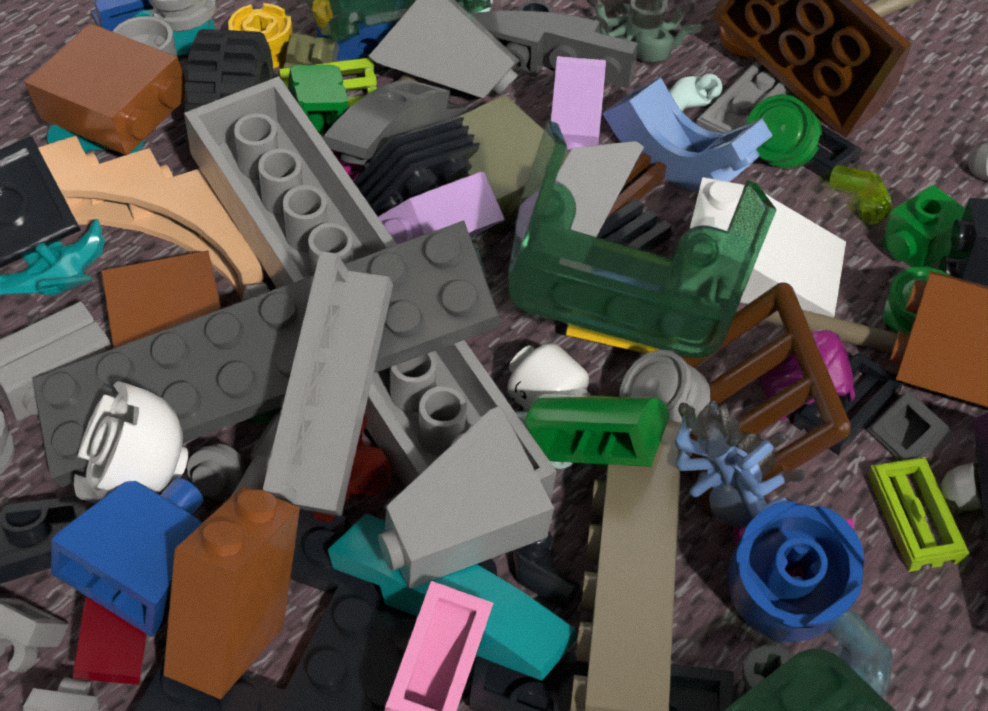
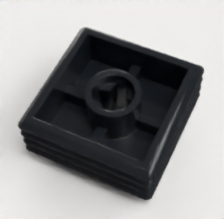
[352,116,480,216]

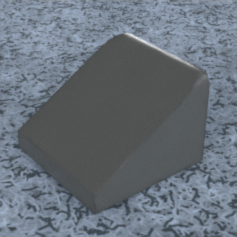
[867,390,954,461]

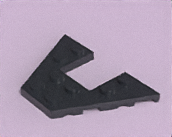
[135,509,418,711]

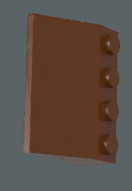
[711,0,912,138]

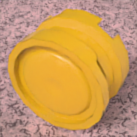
[228,3,293,69]

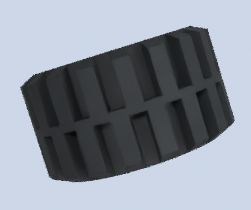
[185,29,274,112]

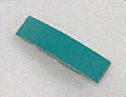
[328,514,577,681]

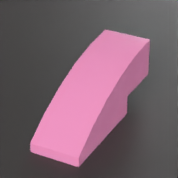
[384,581,493,711]

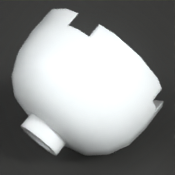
[74,381,188,504]

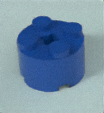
[726,501,865,643]

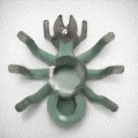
[587,0,703,64]

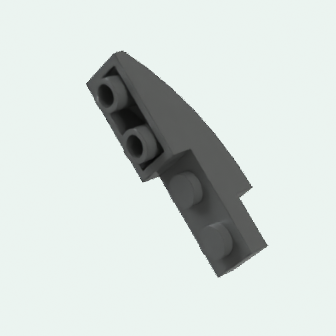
[469,11,638,89]
[323,80,468,165]

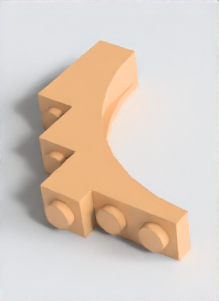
[39,136,270,299]

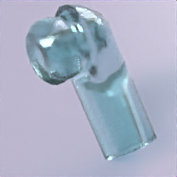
[831,610,893,701]

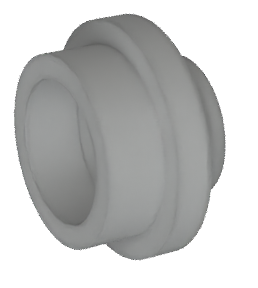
[187,444,245,501]

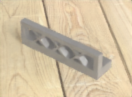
[263,251,393,516]

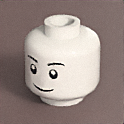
[507,343,590,411]

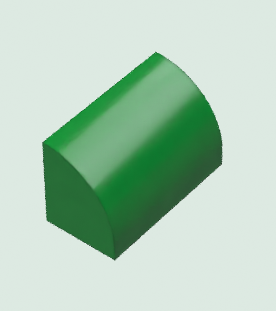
[525,394,670,467]

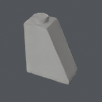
[369,0,520,98]
[378,406,554,589]

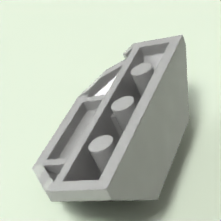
[512,141,644,320]

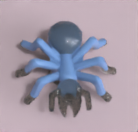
[675,400,805,529]

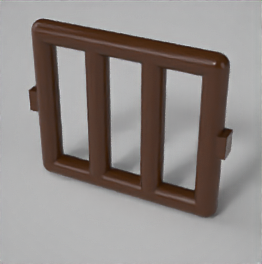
[676,282,851,517]

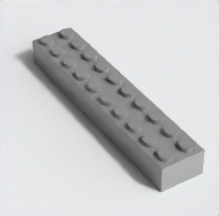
[184,76,557,501]

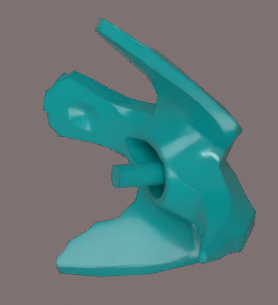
[0,219,105,296]

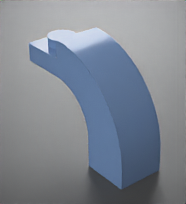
[602,77,773,192]

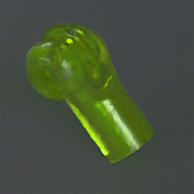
[830,165,893,224]

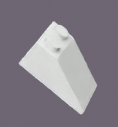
[678,177,846,317]

